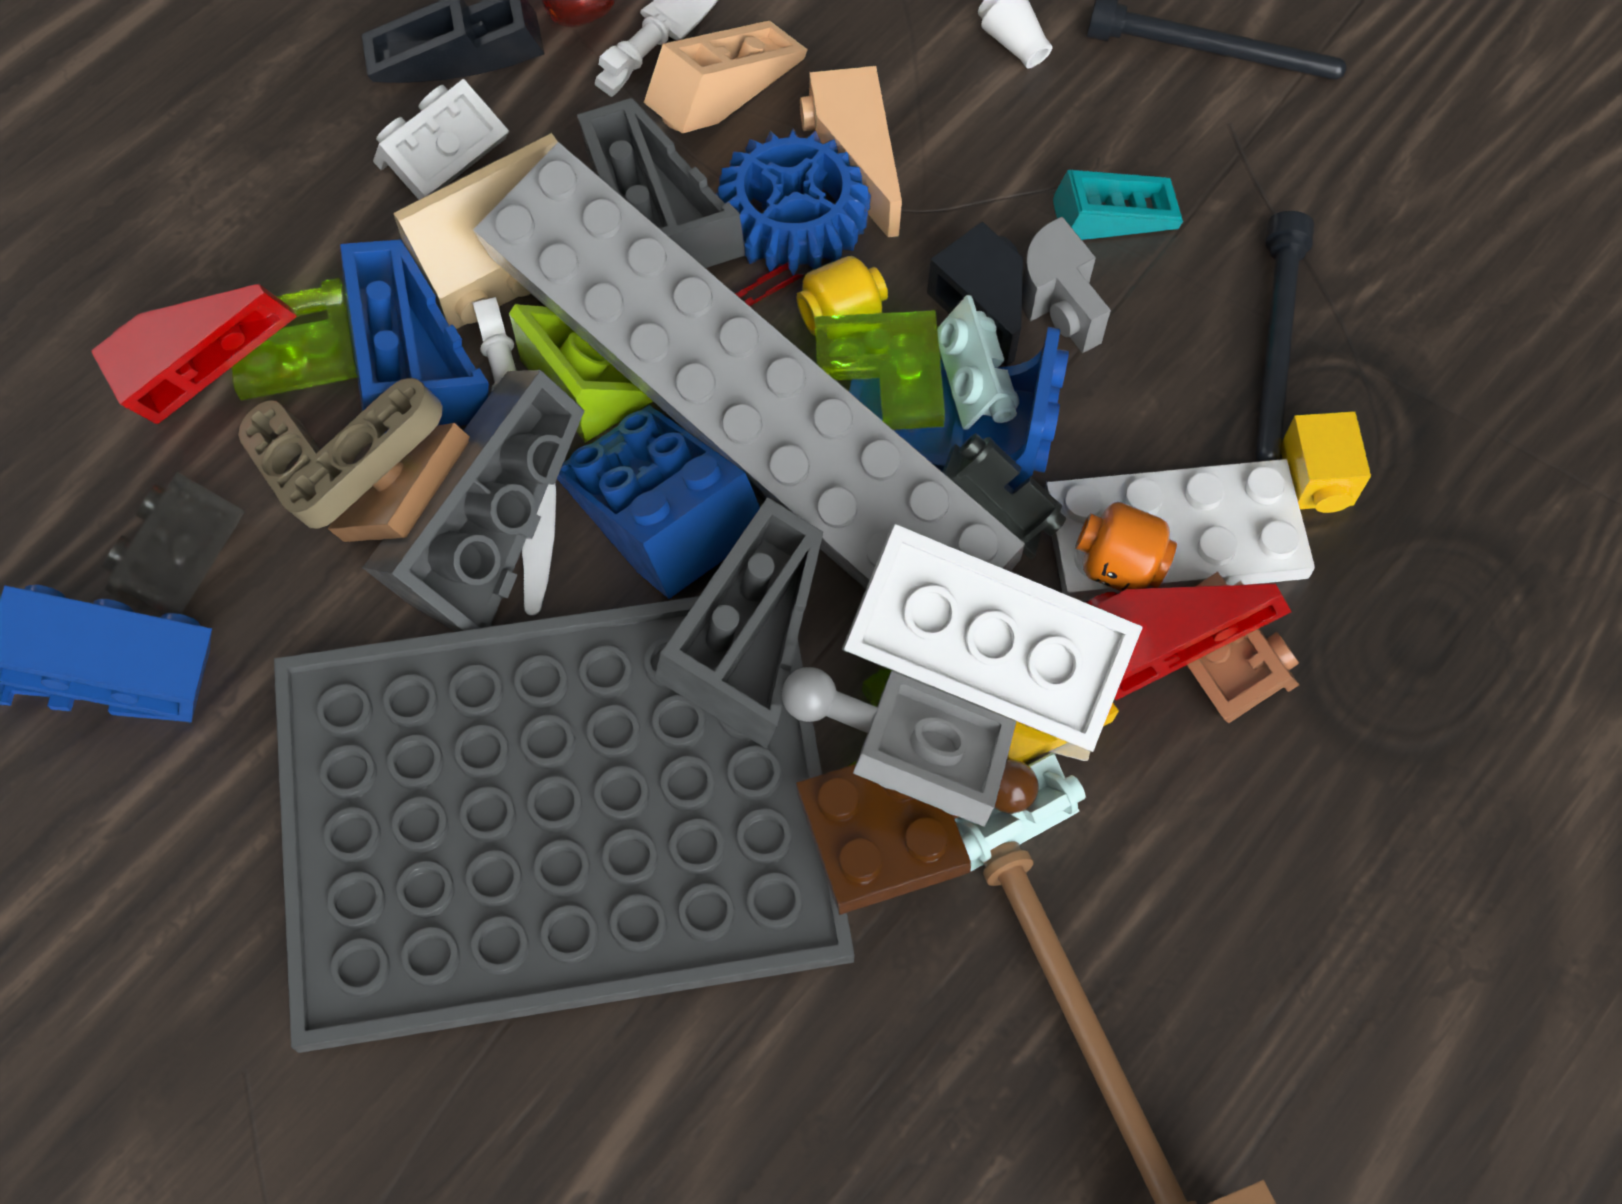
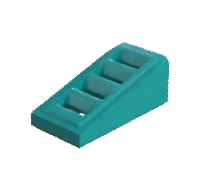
[1053,170,1183,240]

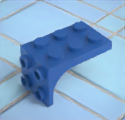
[849,327,1069,489]

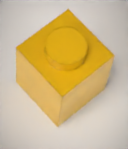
[1281,412,1371,513]

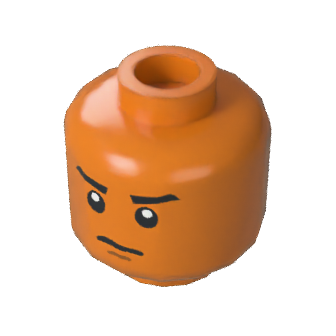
[1075,501,1177,592]

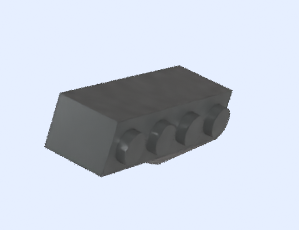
[362,370,585,632]

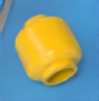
[796,256,888,342]

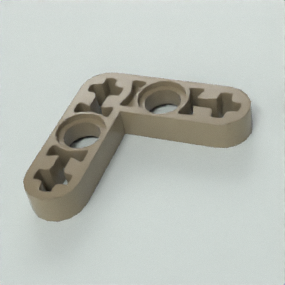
[238,378,442,529]

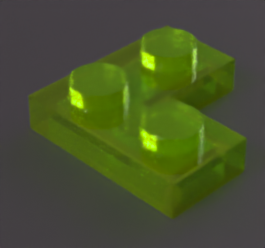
[815,310,945,430]

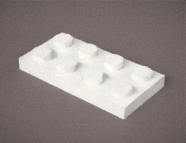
[1045,459,1315,601]
[842,524,1142,752]

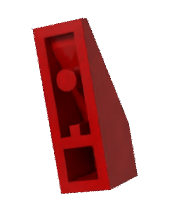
[91,283,297,425]
[1086,583,1292,700]

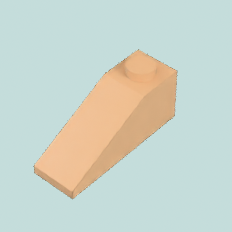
[644,20,808,134]
[800,66,902,237]

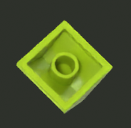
[509,304,653,443]

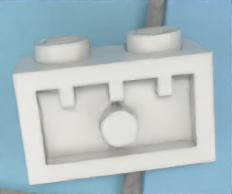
[373,79,509,200]

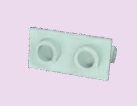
[934,295,1019,430]
[955,752,1086,871]

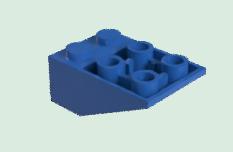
[557,405,760,599]

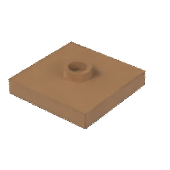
[328,423,470,542]

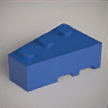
[340,239,489,433]
[0,585,212,722]

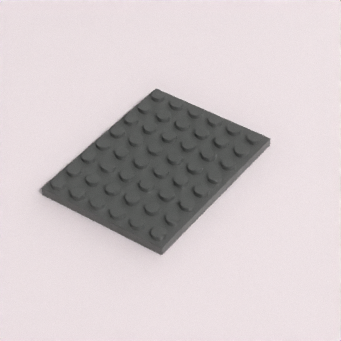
[274,596,855,1053]

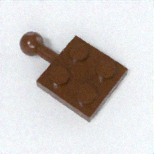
[796,759,1039,915]

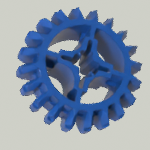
[716,128,871,276]

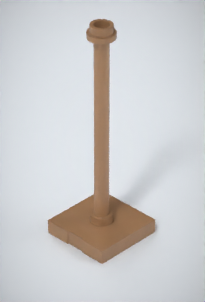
[983,841,1276,1204]

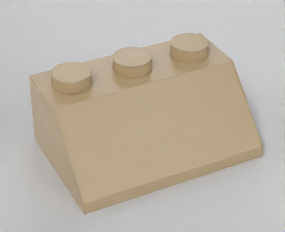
[393,133,558,329]

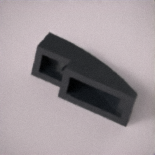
[362,0,545,83]

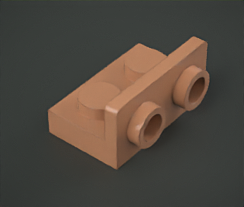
[1187,571,1299,723]

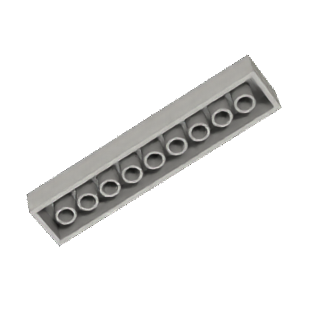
[473,142,1025,589]

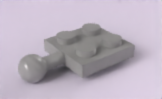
[782,667,1016,827]

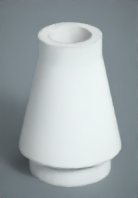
[978,0,1052,68]

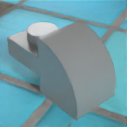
[1022,217,1111,353]

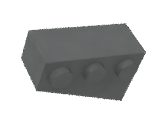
[577,98,745,268]
[654,497,823,749]

